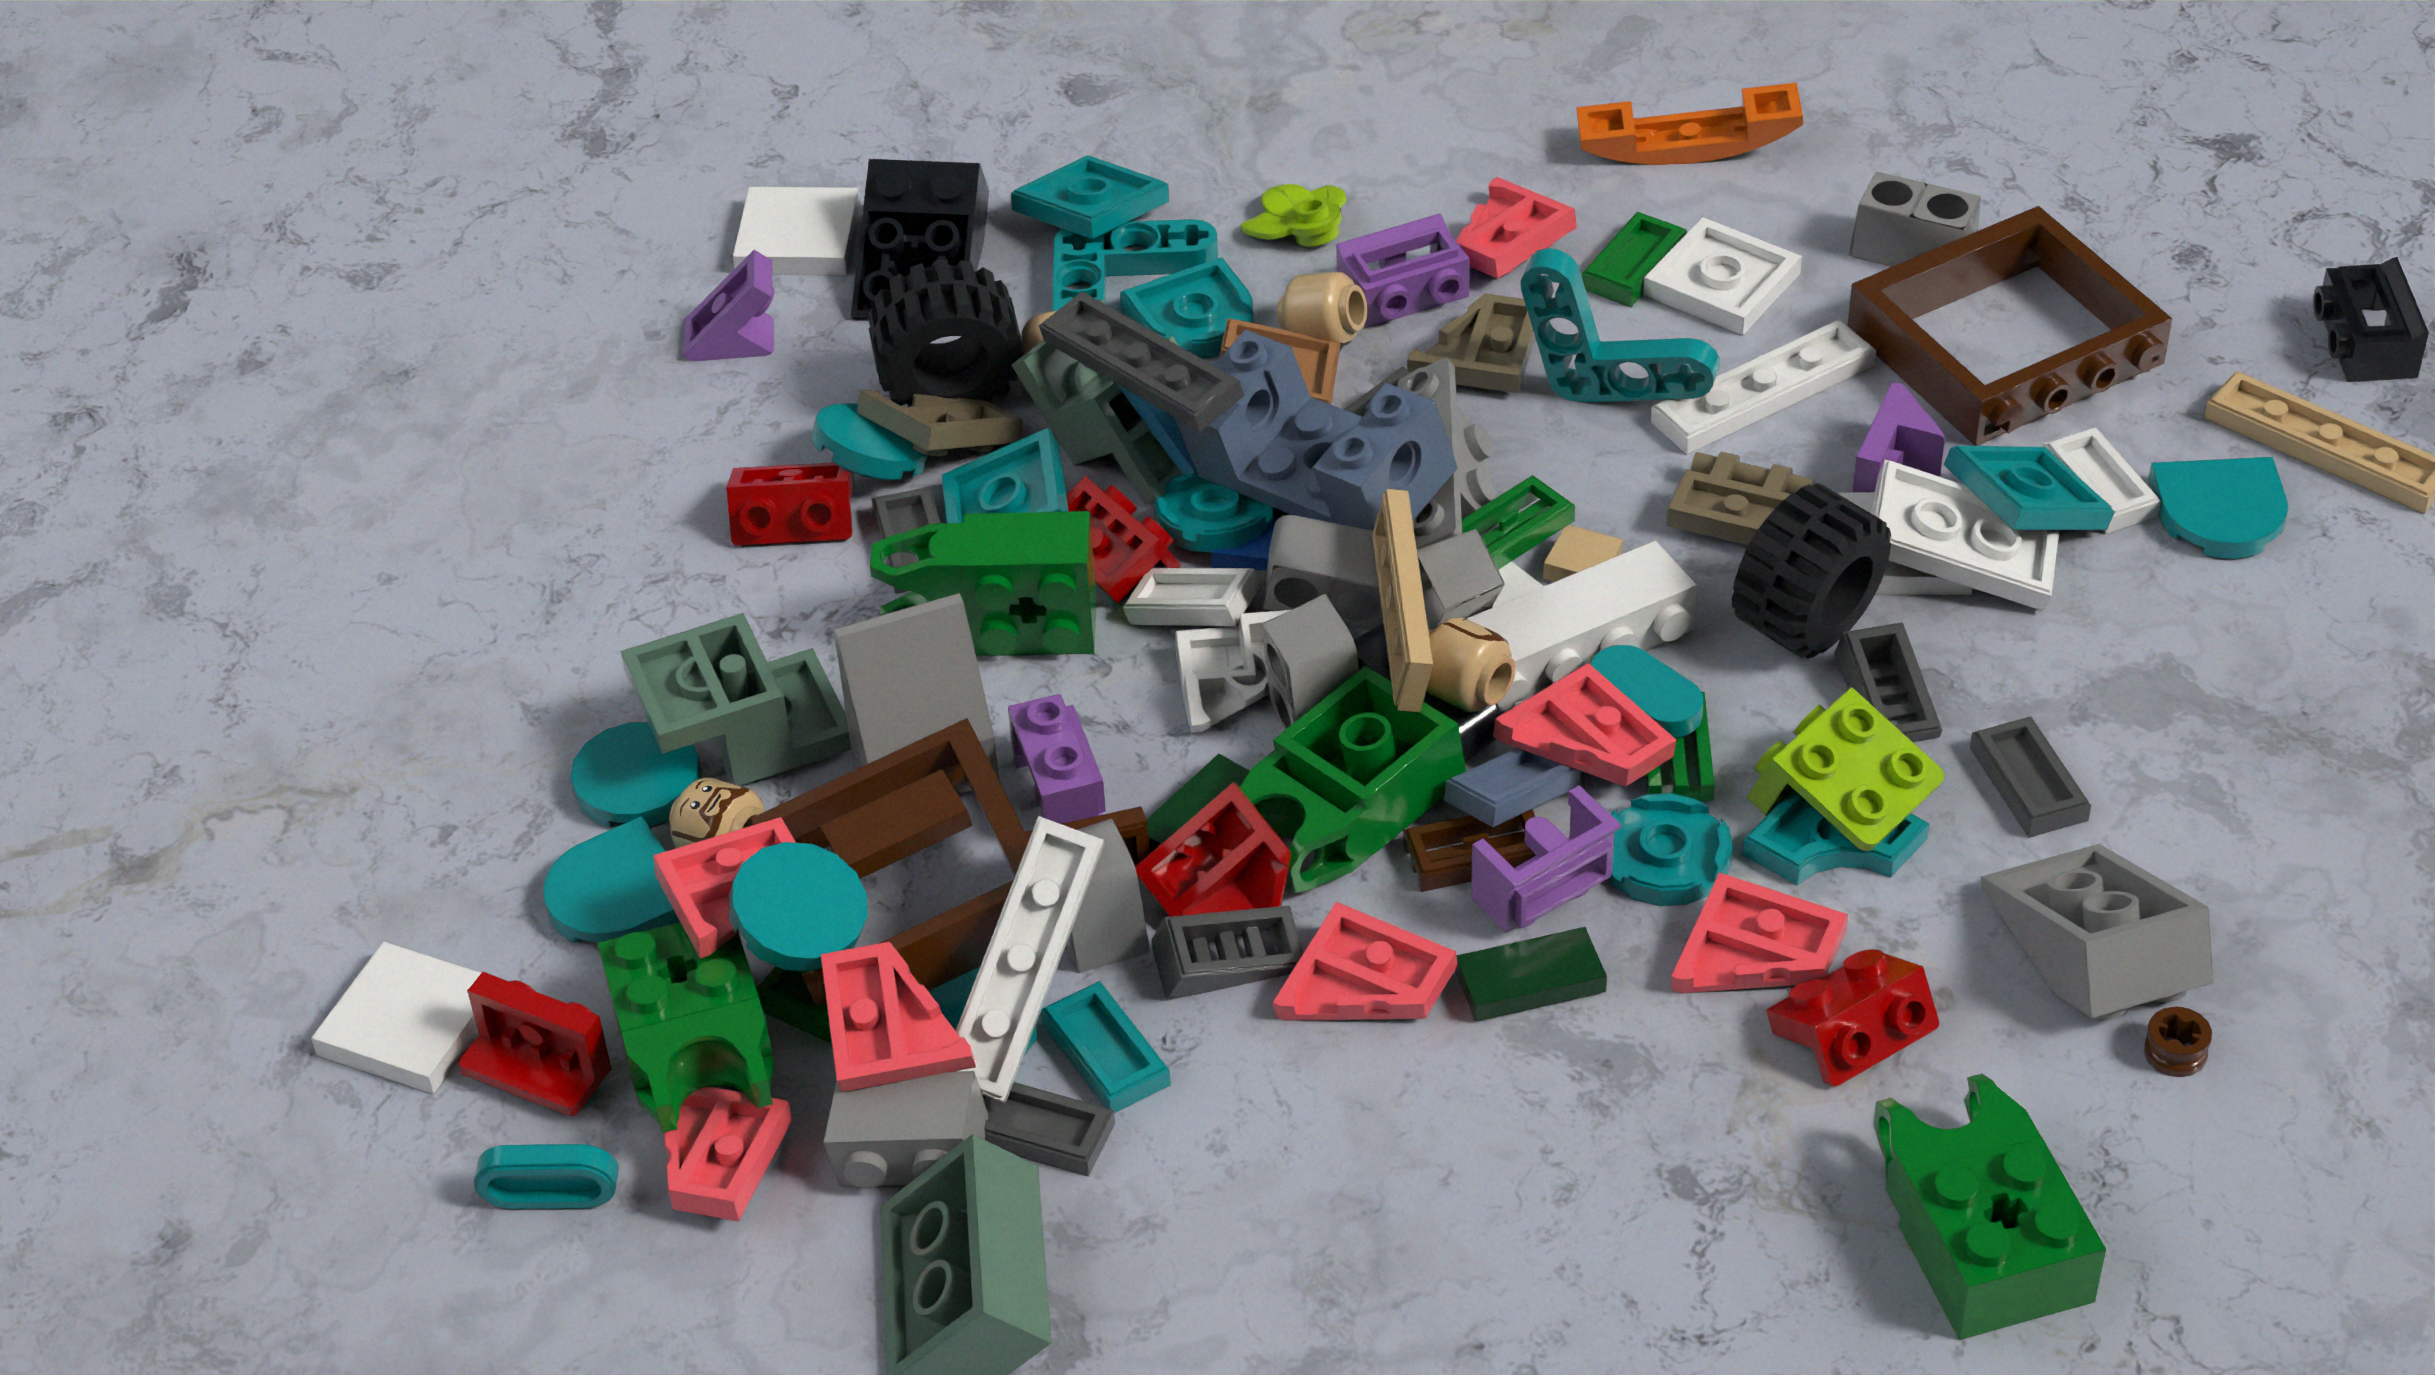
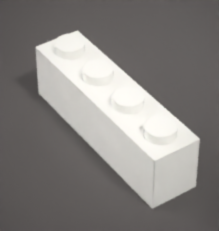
[1466,540,1697,712]

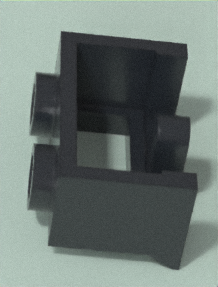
[2313,257,2429,382]

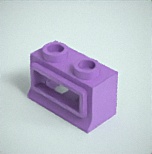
[1336,213,1470,328]
[1008,693,1106,824]
[1471,785,1622,933]

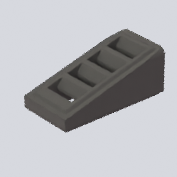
[1834,622,1943,741]
[1152,906,1303,998]

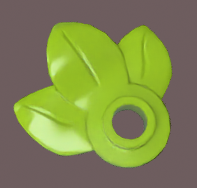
[1240,184,1347,247]

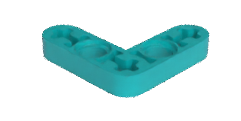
[1052,219,1218,311]
[1520,248,1720,402]

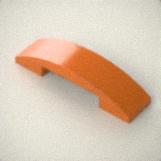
[1576,83,1803,165]

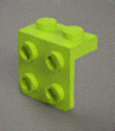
[1746,687,1944,851]

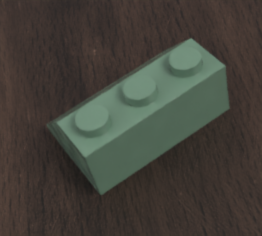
[880,1134,1052,1375]

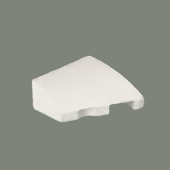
[1175,610,1291,733]

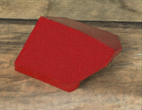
[1135,782,1291,936]

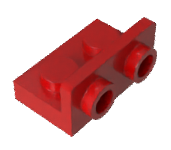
[726,462,855,545]
[1066,476,1182,604]

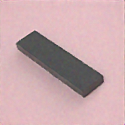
[1039,291,1244,432]

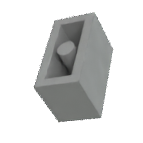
[823,1071,989,1188]

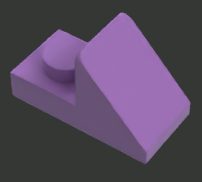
[683,250,774,362]
[1852,382,1945,492]

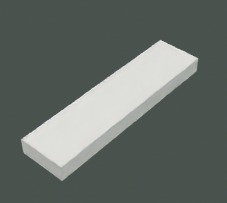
[1651,319,1876,455]
[954,816,1104,1104]

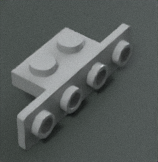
[1398,358,1495,550]

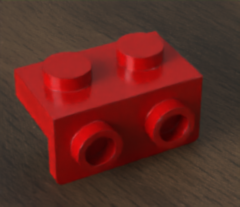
[1766,949,1939,1087]
[458,971,612,1117]

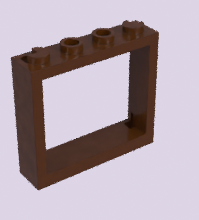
[1847,206,2172,446]
[751,718,1029,1006]

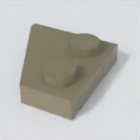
[1407,293,1535,393]
[857,390,1023,456]

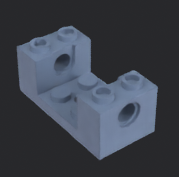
[1174,329,1458,531]

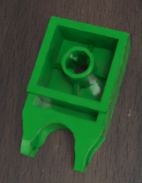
[870,511,1097,656]
[1240,666,1466,893]
[598,922,775,1133]
[1873,1073,2106,1340]

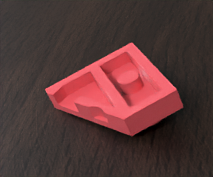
[1456,177,1577,279]
[1493,663,1676,787]
[653,817,796,958]
[1671,872,1848,994]
[1272,902,1458,1021]
[821,942,976,1092]
[664,1087,793,1222]

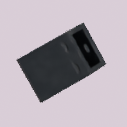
[851,159,989,319]

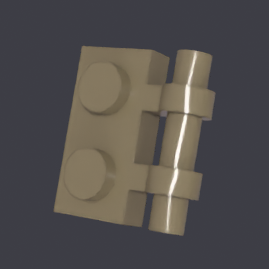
[1667,451,1815,545]

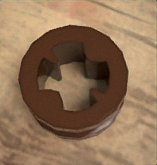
[2144,1006,2212,1077]

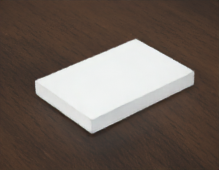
[1871,460,2059,611]

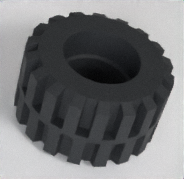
[868,259,1024,407]
[1732,483,1891,659]

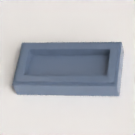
[1444,748,1582,827]

